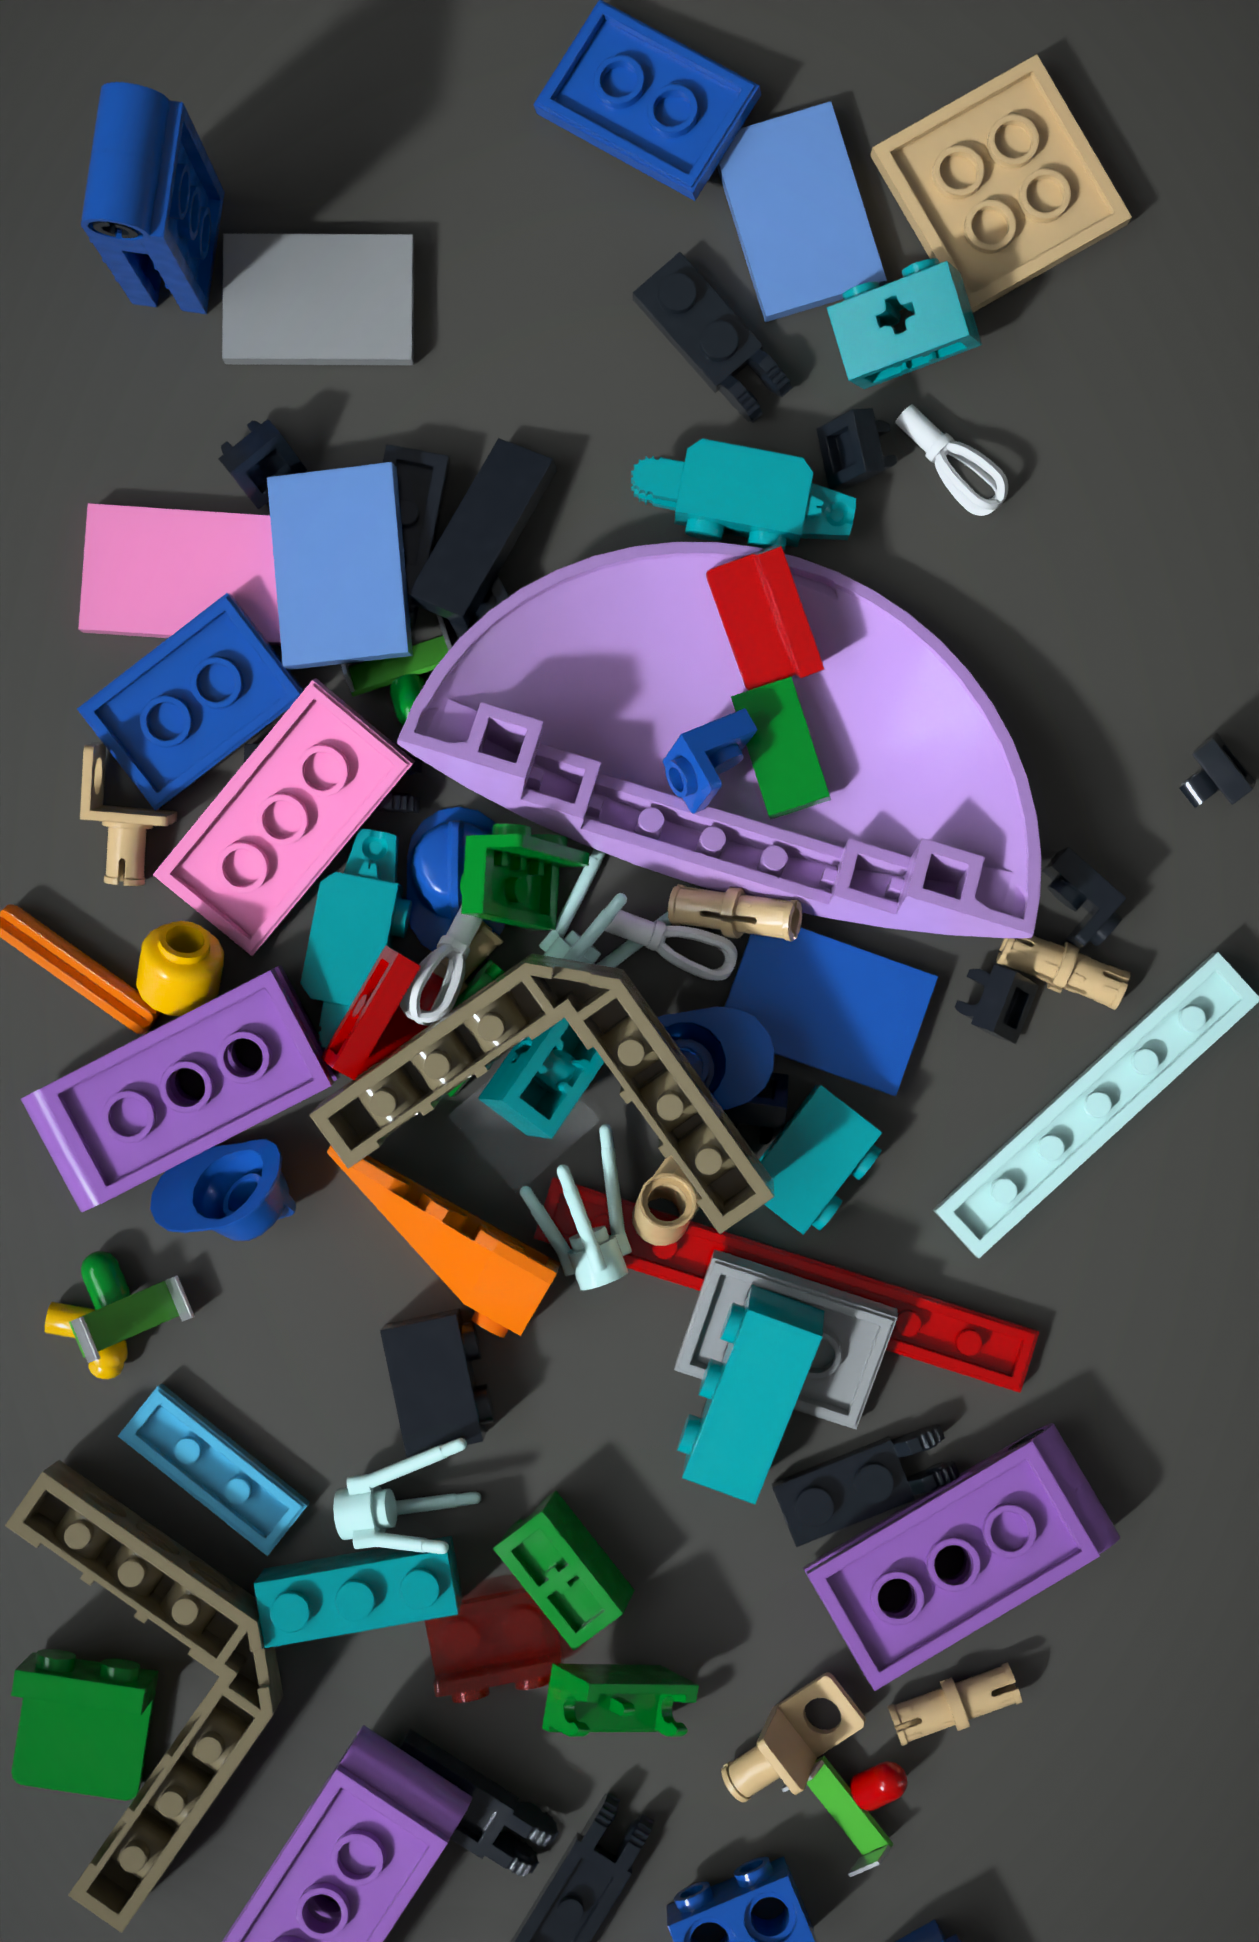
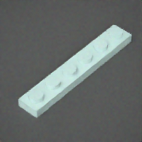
[933,952,1259,1258]

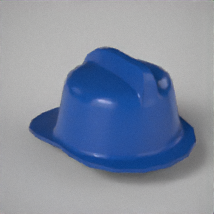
[407,807,505,951]
[658,1007,775,1110]
[150,1139,296,1241]

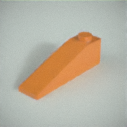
[327,1146,560,1338]

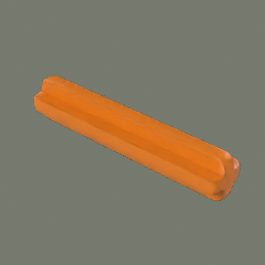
[0,904,160,1034]

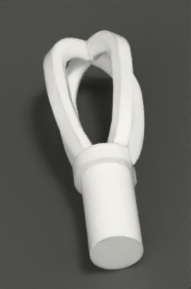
[895,404,1008,516]
[400,905,483,1026]
[604,910,737,981]

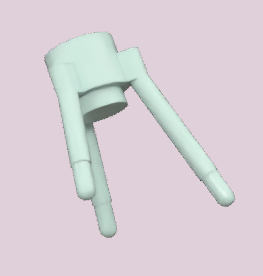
[539,849,671,968]
[520,1124,632,1290]
[333,1438,482,1554]

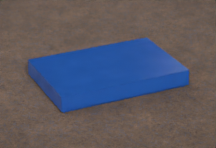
[533,0,761,201]
[77,593,304,811]
[724,928,938,1096]

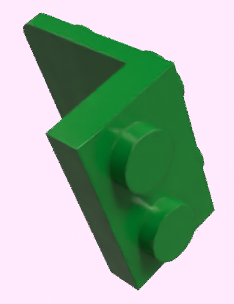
[11,1649,159,1801]

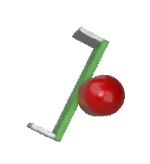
[781,1756,908,1877]

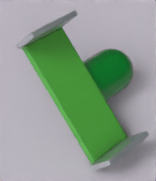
[341,615,452,726]
[69,1251,195,1363]

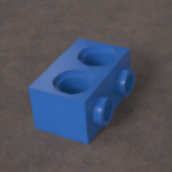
[666,1856,816,1942]

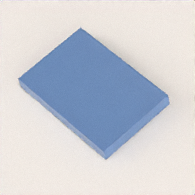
[717,101,887,323]
[267,462,413,670]

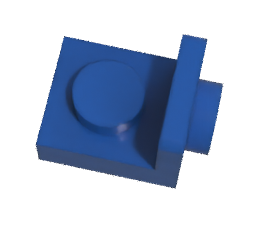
[662,708,758,814]

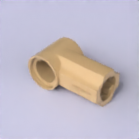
[632,1156,700,1246]

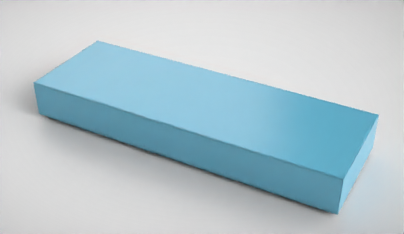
[118,1383,310,1556]

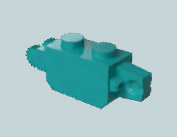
[631,438,857,552]
[301,828,412,1049]

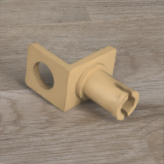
[80,742,177,886]
[721,1672,866,1802]

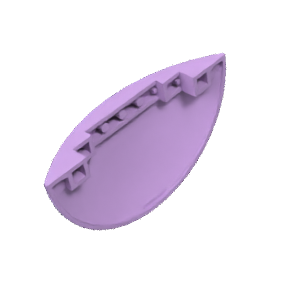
[397,542,1041,938]

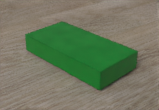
[731,677,831,820]

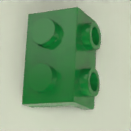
[460,824,590,931]

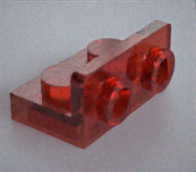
[425,1588,564,1703]

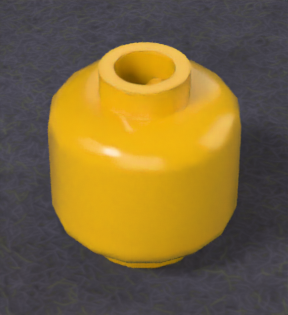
[136,921,224,1017]

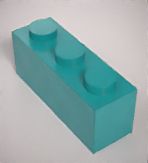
[677,1285,825,1504]
[254,1536,463,1648]

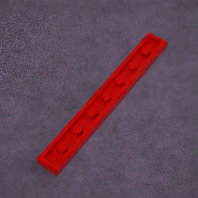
[534,1176,1039,1393]

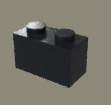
[380,1308,495,1458]

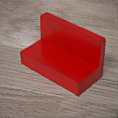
[706,545,825,690]
[321,945,444,1081]

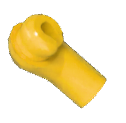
[45,1302,128,1379]

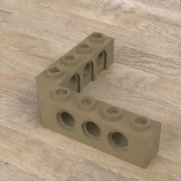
[309,954,775,1234]
[5,1460,283,1933]

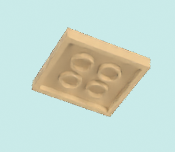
[870,54,1132,312]

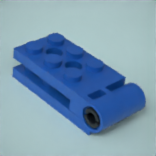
[81,82,225,314]

